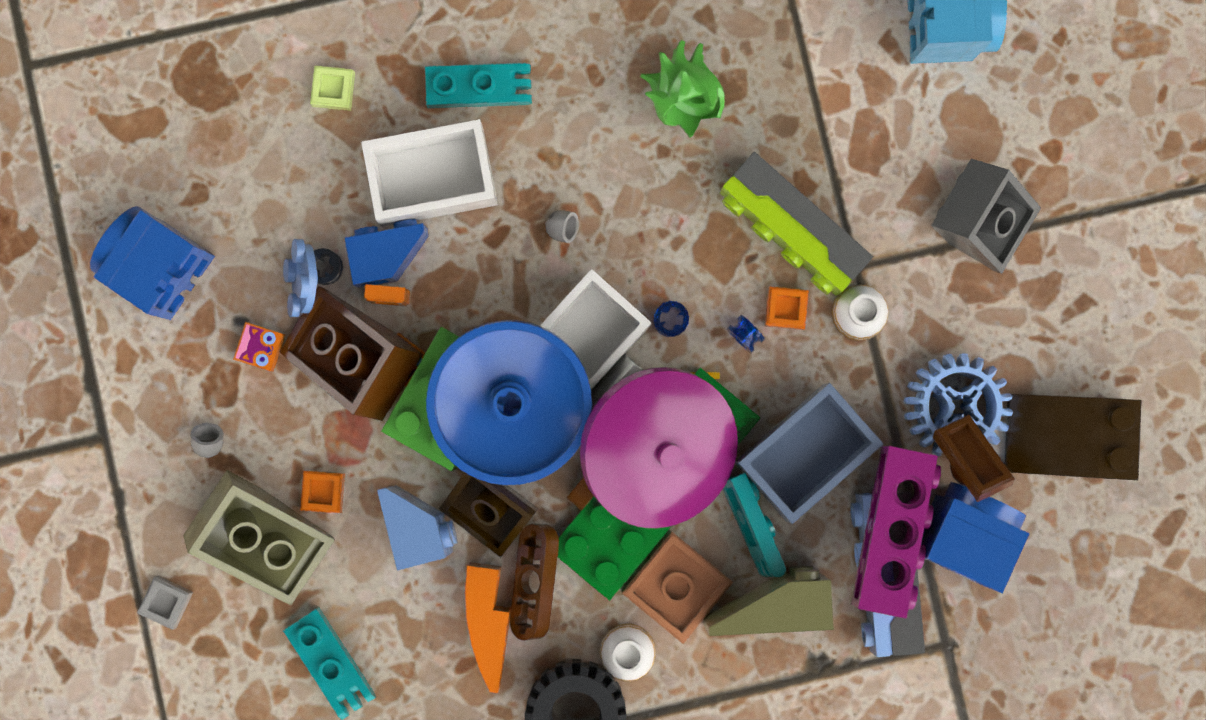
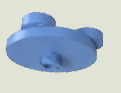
[283,239,318,317]

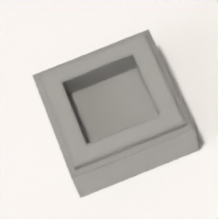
[137,576,193,630]

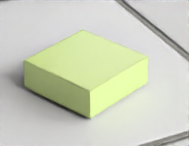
[310,66,355,111]

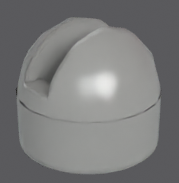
[545,210,579,243]
[191,423,224,458]

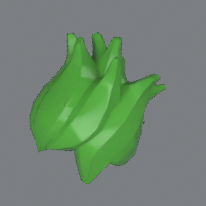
[640,40,725,138]

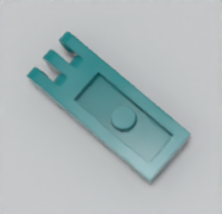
[425,63,532,108]
[723,473,786,577]
[283,607,376,720]

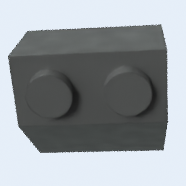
[931,159,1041,274]

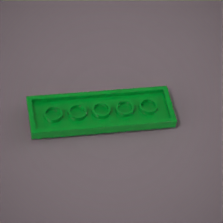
[557,367,761,601]

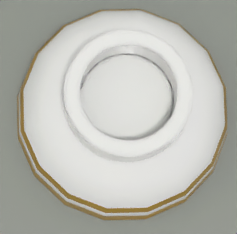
[832,284,889,341]
[599,624,656,681]

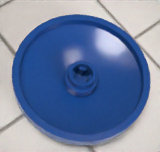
[426,320,592,485]

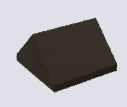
[439,472,538,558]

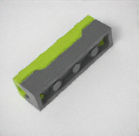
[720,152,874,296]

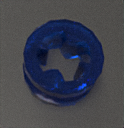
[653,301,689,337]
[726,315,765,353]

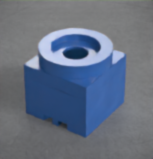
[90,206,215,320]
[921,482,1030,594]

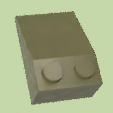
[183,470,335,605]
[703,566,834,636]

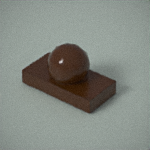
[933,415,1015,502]

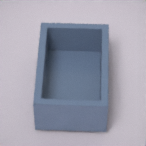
[735,383,883,524]

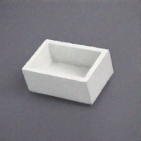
[361,119,498,227]
[540,269,651,391]

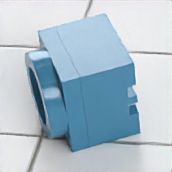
[907,0,1007,64]

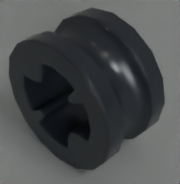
[314,248,344,285]

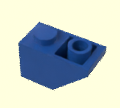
[345,219,429,289]

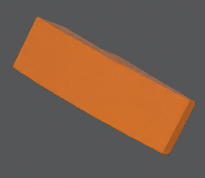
[465,562,511,693]

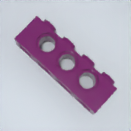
[851,446,941,619]

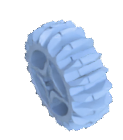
[903,353,1013,456]

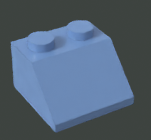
[377,485,458,570]

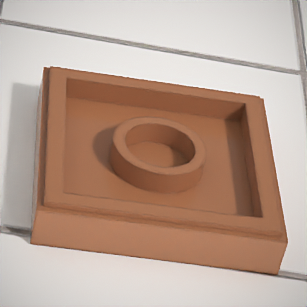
[622,531,733,644]

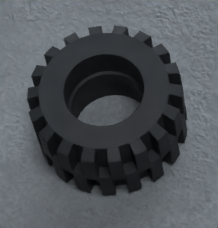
[525,659,626,720]

